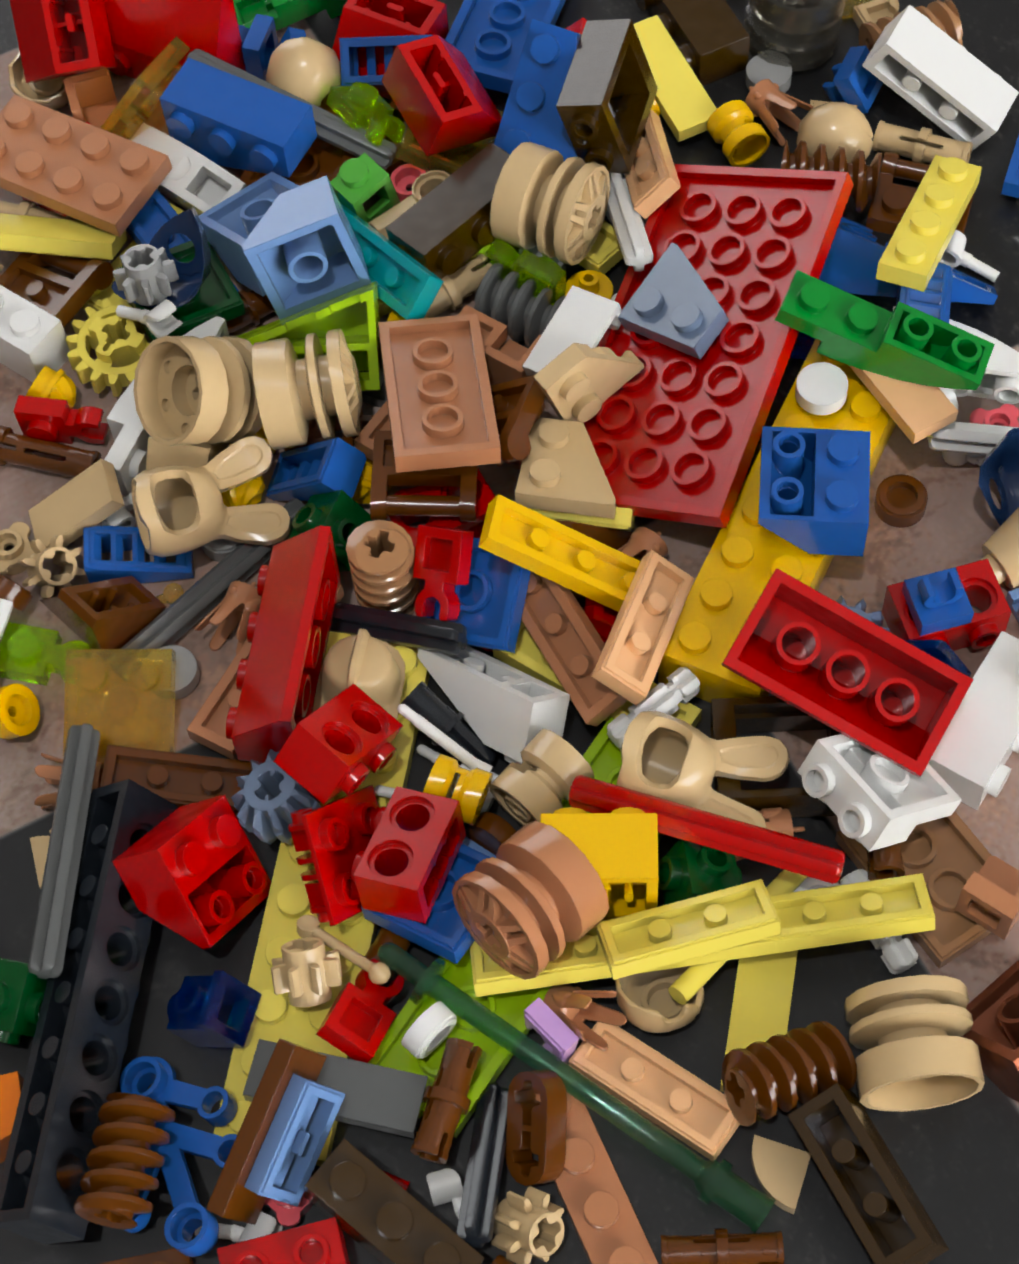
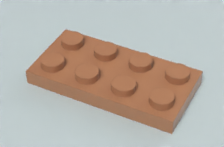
[0,94,172,237]
[378,313,501,473]

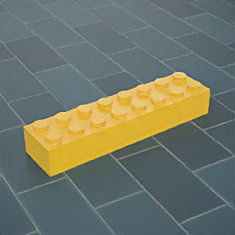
[658,339,896,703]

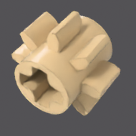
[17,535,86,599]
[271,937,343,1007]
[491,1186,565,1264]

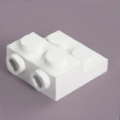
[797,734,962,852]

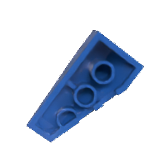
[819,216,998,305]

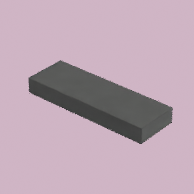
[243,1039,430,1139]

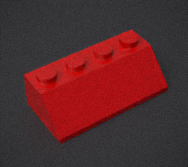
[226,525,340,763]
[721,568,974,778]

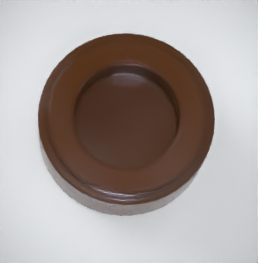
[874,474,928,528]
[0,573,33,612]
[467,812,517,856]

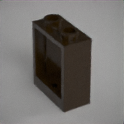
[556,19,658,174]
[710,696,841,818]

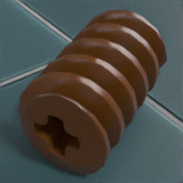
[781,138,882,213]
[722,1021,857,1127]
[74,1092,176,1230]

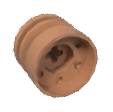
[452,821,609,980]

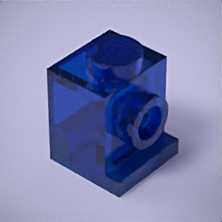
[166,970,262,1048]

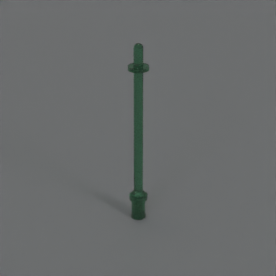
[378,942,776,1233]

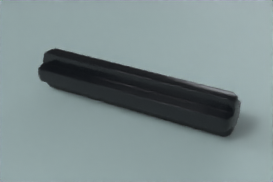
[330,602,468,655]
[456,1083,509,1248]

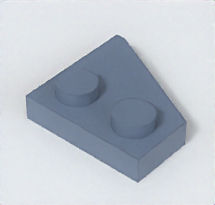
[618,243,729,360]

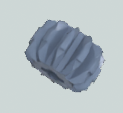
[231,749,322,845]

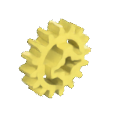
[66,298,150,397]

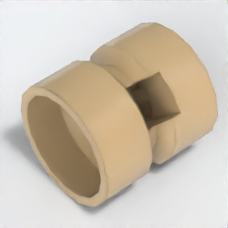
[489,729,595,826]

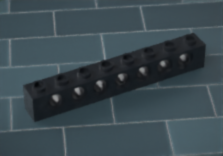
[0,779,177,1245]

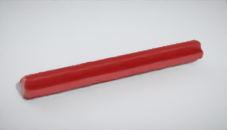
[569,775,845,884]

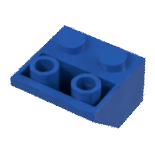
[758,426,870,557]

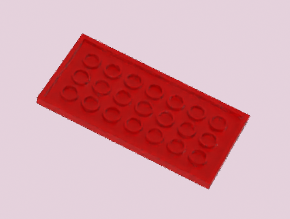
[583,164,854,528]

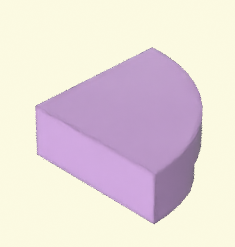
[524,997,580,1070]

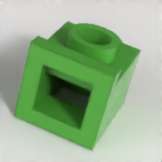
[330,152,400,223]

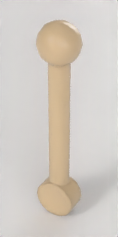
[297,915,391,985]

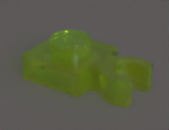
[326,82,406,146]
[486,239,566,305]
[0,622,94,686]

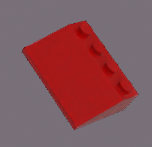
[104,0,246,90]

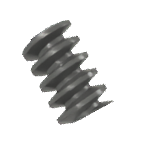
[474,263,566,347]

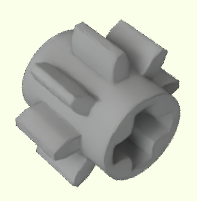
[113,244,179,306]

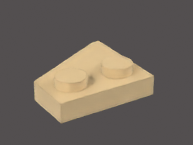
[533,343,645,422]
[515,417,616,519]

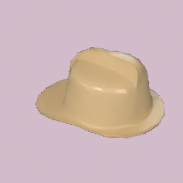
[313,629,405,720]

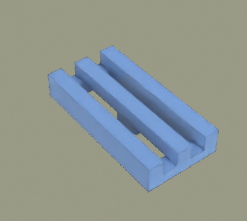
[244,1073,345,1207]

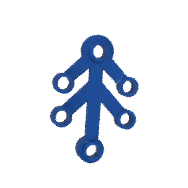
[119,1056,238,1257]

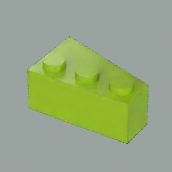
[236,281,383,391]

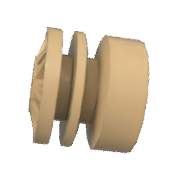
[490,141,611,266]
[252,328,362,450]
[133,336,262,446]
[844,975,985,1112]

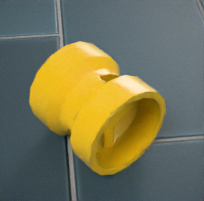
[706,100,770,167]
[423,754,493,826]

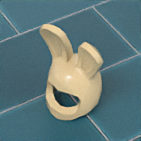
[131,436,292,557]
[616,710,790,828]

